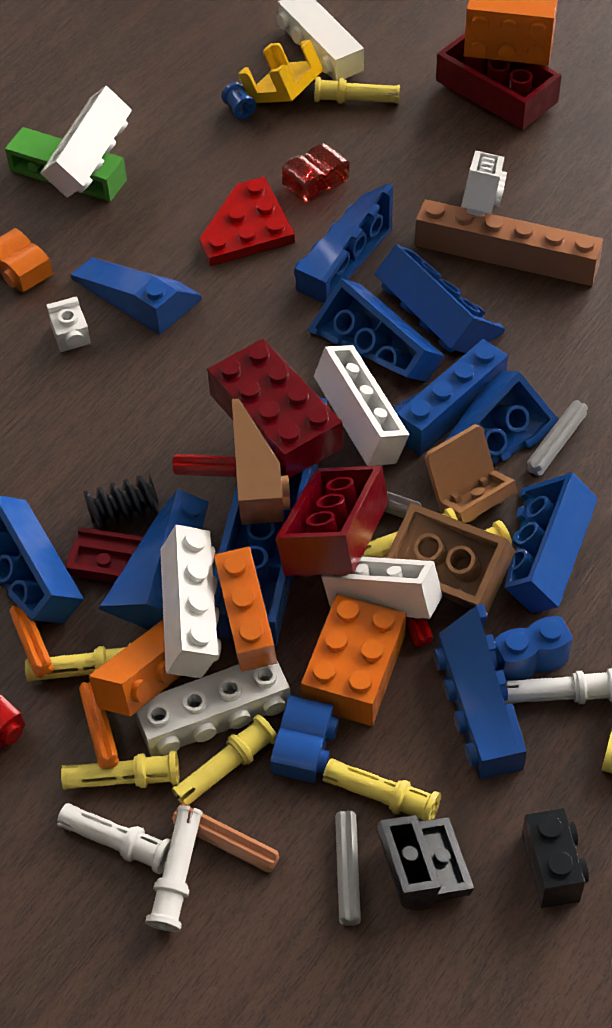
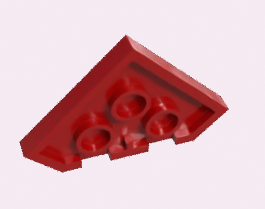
[199,176,295,266]

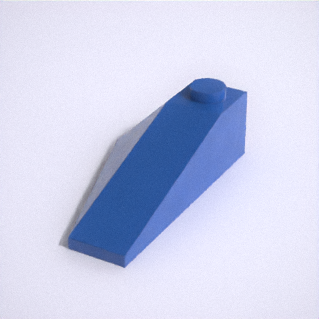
[70,257,202,335]
[444,371,559,464]

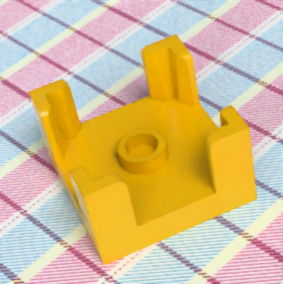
[238,40,324,103]

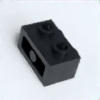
[522,808,589,908]

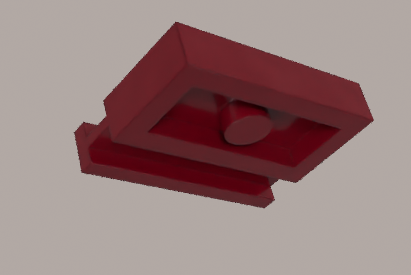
[65,527,143,583]

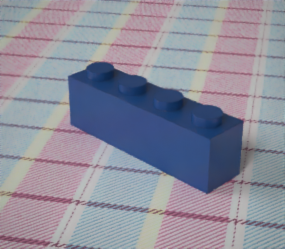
[294,183,393,303]
[374,244,506,353]
[307,278,445,382]
[392,339,508,456]
[505,472,598,613]
[98,488,209,630]
[0,496,84,624]
[433,604,527,779]

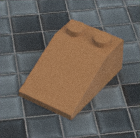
[232,398,290,525]
[386,503,516,615]

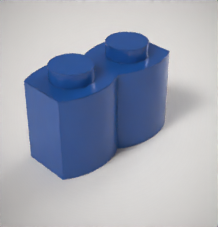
[494,616,573,681]
[270,695,339,783]

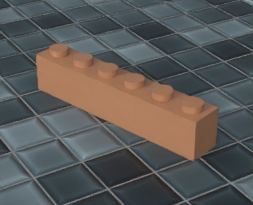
[415,199,604,286]

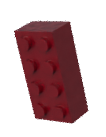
[436,33,562,130]
[207,338,343,479]
[276,466,389,577]

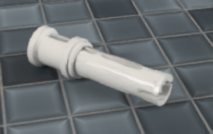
[504,668,612,704]
[57,803,171,874]
[145,806,203,932]

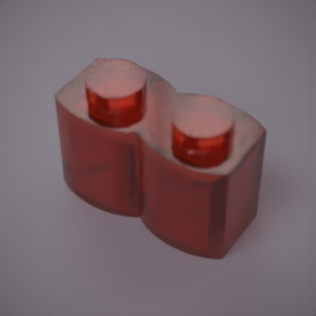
[282,143,350,202]

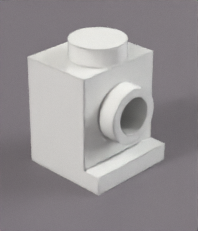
[46,296,91,352]

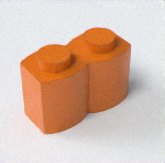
[0,228,53,292]

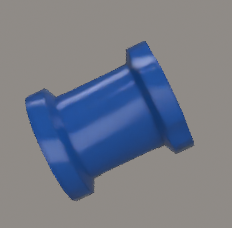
[221,82,257,120]

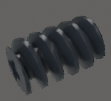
[83,473,159,531]

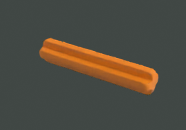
[9,605,54,678]
[79,682,119,770]

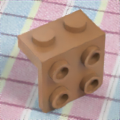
[425,424,518,523]

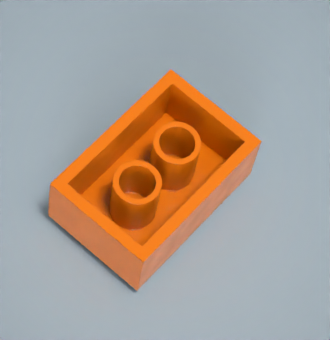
[464,0,558,66]
[301,594,406,727]

